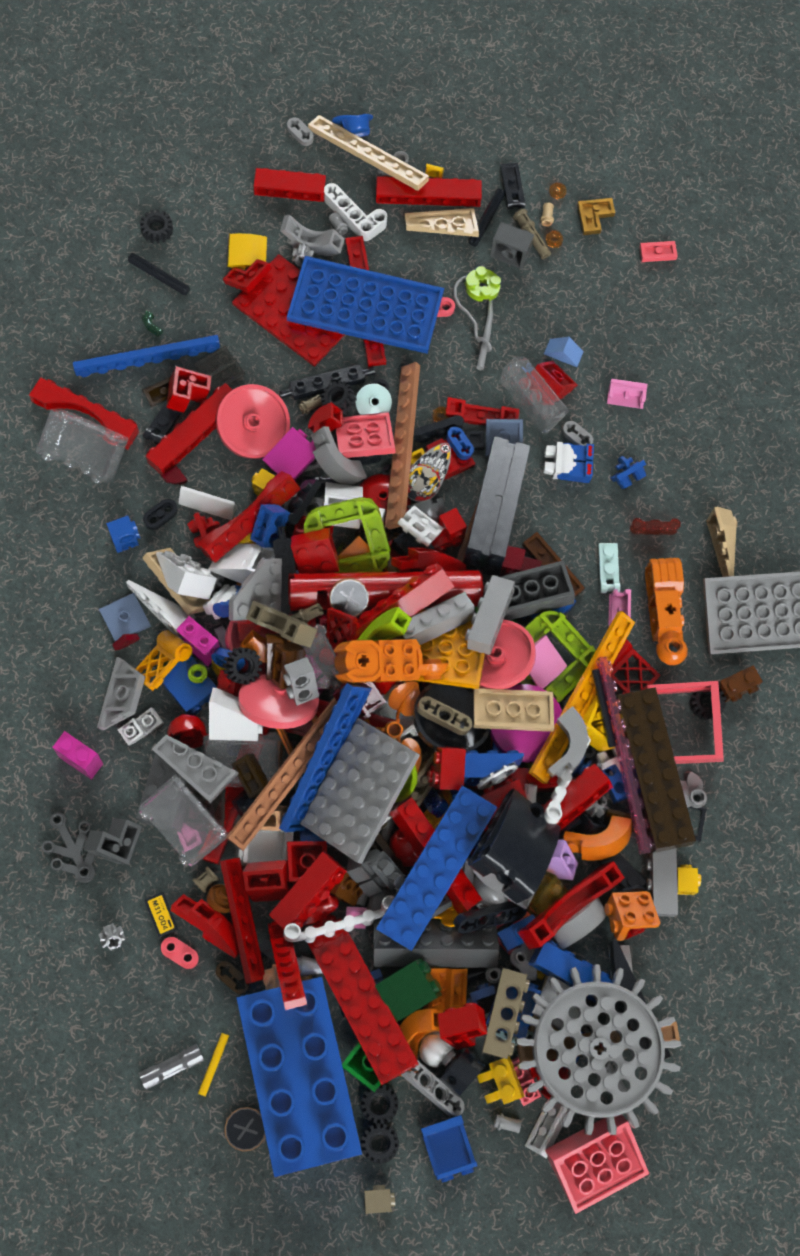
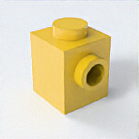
[251,468,275,496]
[677,864,701,895]

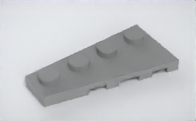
[152,735,239,803]

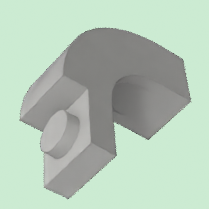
[280,215,345,256]
[311,426,367,485]
[547,706,588,778]
[550,898,606,949]

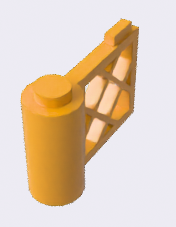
[136,630,192,691]

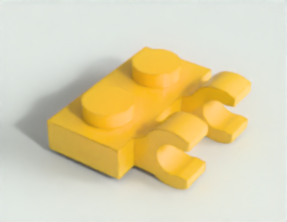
[477,1056,525,1104]

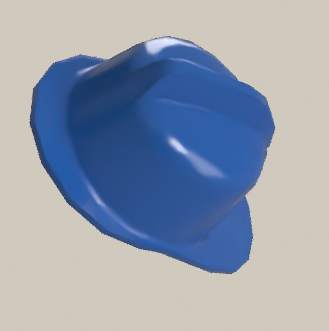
[332,114,373,137]

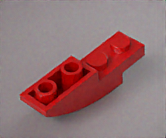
[391,547,466,572]
[170,894,240,958]

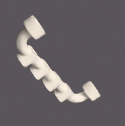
[544,736,591,824]
[283,895,394,943]

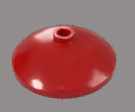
[360,474,411,524]

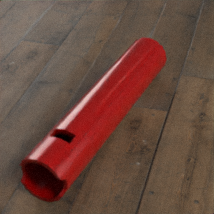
[288,570,483,611]

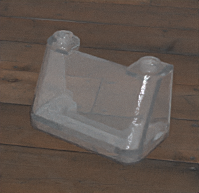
[138,773,229,867]

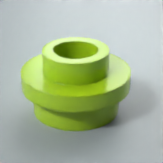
[188,664,208,684]

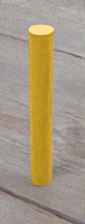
[198,1033,229,1097]

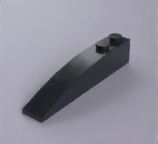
[609,939,671,1059]

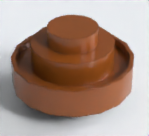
[207,884,230,913]

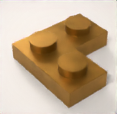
[577,198,615,235]

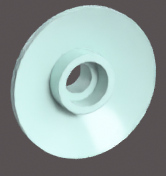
[355,384,392,415]

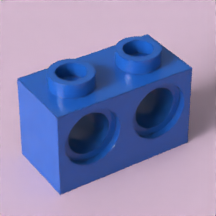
[250,504,290,548]
[106,516,140,553]

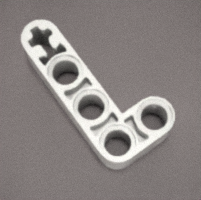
[324,183,387,241]

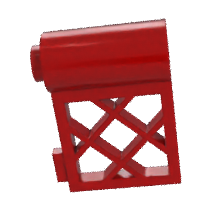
[320,608,359,669]
[606,639,661,694]

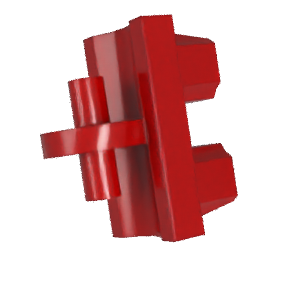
[187,512,221,549]

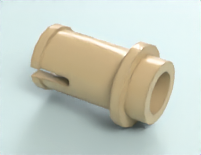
[540,203,554,226]

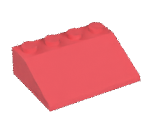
[545,1114,649,1214]

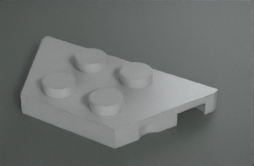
[97,657,145,730]

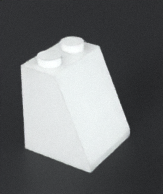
[209,688,264,741]

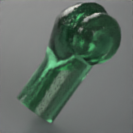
[142,311,163,337]

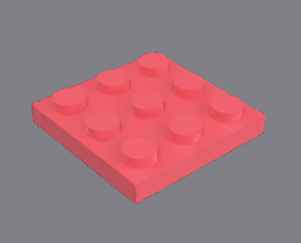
[336,413,395,458]

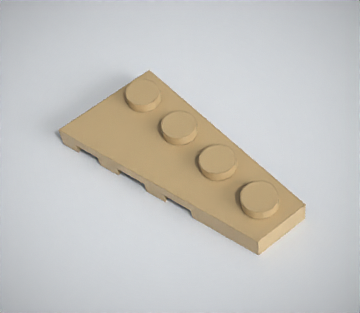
[404,208,479,237]

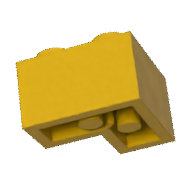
[583,695,621,752]

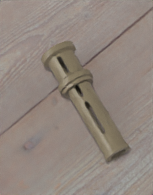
[513,209,551,259]

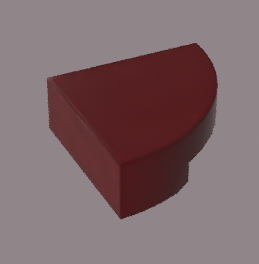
[161,466,188,485]
[112,633,140,651]

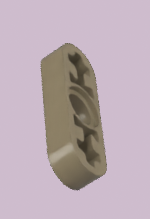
[416,696,472,735]

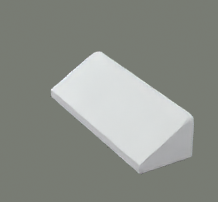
[179,486,236,520]
[525,1099,567,1158]

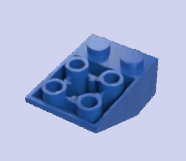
[464,750,524,787]

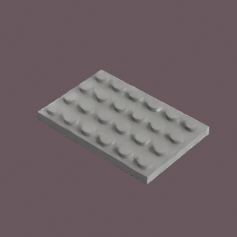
[703,571,800,654]
[300,718,420,864]

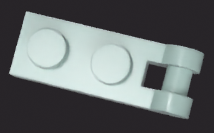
[598,543,620,593]

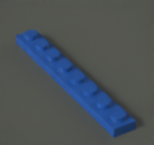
[73,335,220,377]

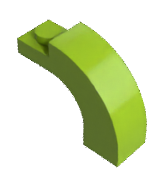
[358,607,412,641]

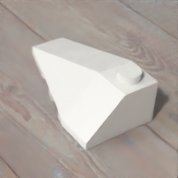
[126,580,196,639]

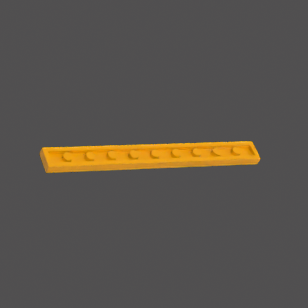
[528,611,635,784]

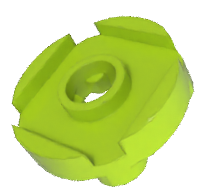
[465,266,501,302]

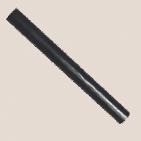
[592,669,616,748]

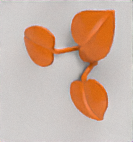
[364,681,422,773]

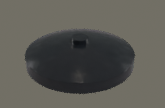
[413,683,491,752]

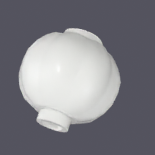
[419,1032,456,1068]

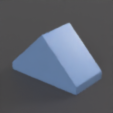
[544,337,583,367]

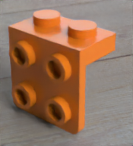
[604,891,660,941]

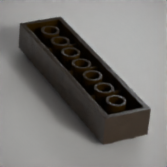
[615,687,696,853]

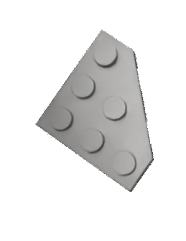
[229,558,282,621]

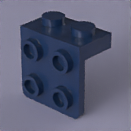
[466,983,496,1004]

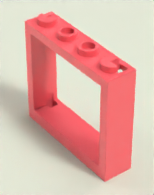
[647,681,724,764]

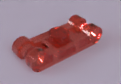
[630,518,681,535]

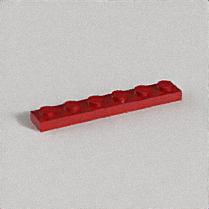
[220,857,265,984]

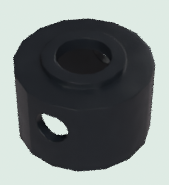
[440,1047,486,1097]

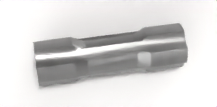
[139,1044,204,1090]

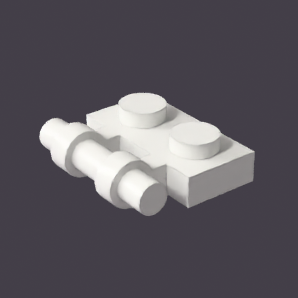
[397,506,444,547]

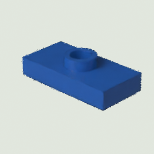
[497,914,535,952]

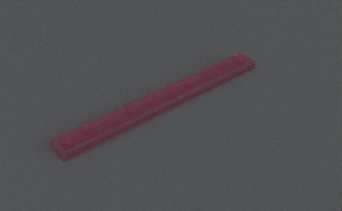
[596,656,653,855]

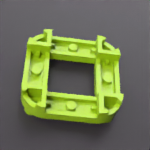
[304,497,390,573]
[520,611,596,702]

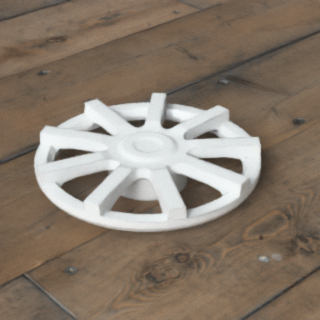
[477,762,518,790]

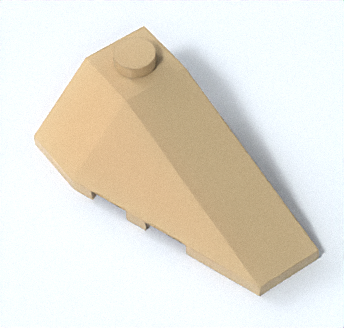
[706,507,737,577]

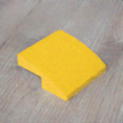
[227,233,267,270]

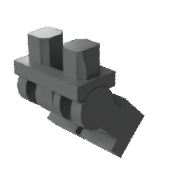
[347,849,405,897]

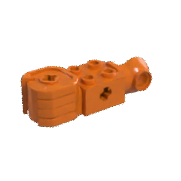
[645,558,688,665]
[334,639,448,684]

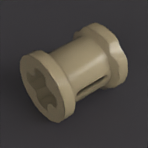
[192,866,219,893]

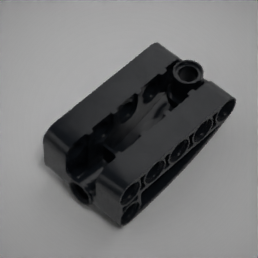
[468,788,560,904]

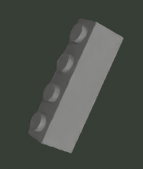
[465,575,515,655]
[396,592,475,645]
[646,837,678,917]

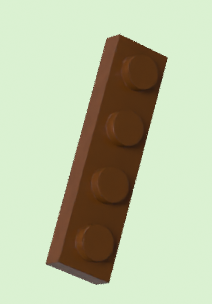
[522,532,585,597]

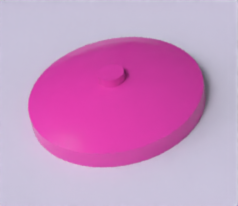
[490,684,562,763]

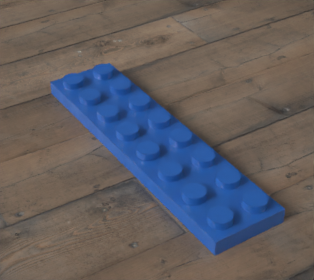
[279,683,372,832]
[376,785,497,951]

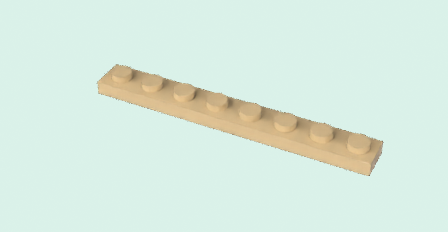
[308,115,429,191]

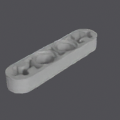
[401,1060,464,1116]

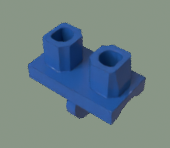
[610,456,647,489]

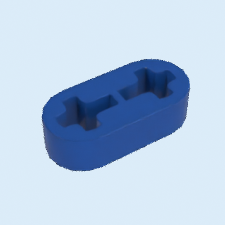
[446,427,474,460]
[211,647,246,672]

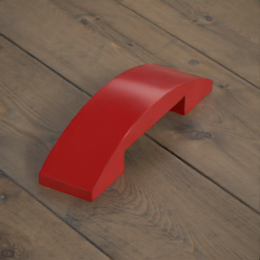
[445,397,519,426]

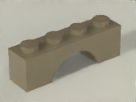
[246,601,318,648]

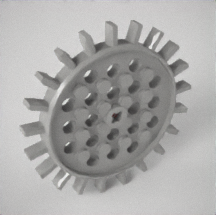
[516,964,681,1135]

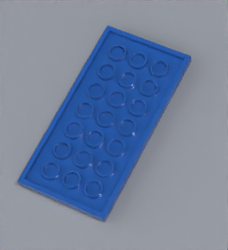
[287,256,444,354]

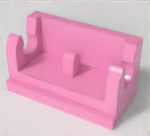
[607,379,647,409]
[608,589,631,628]

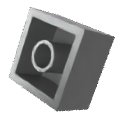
[490,222,534,270]

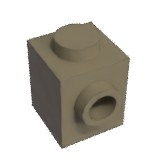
[364,1185,395,1214]

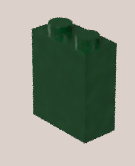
[375,958,442,1022]

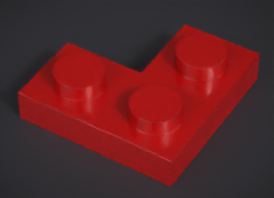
[223,259,272,293]

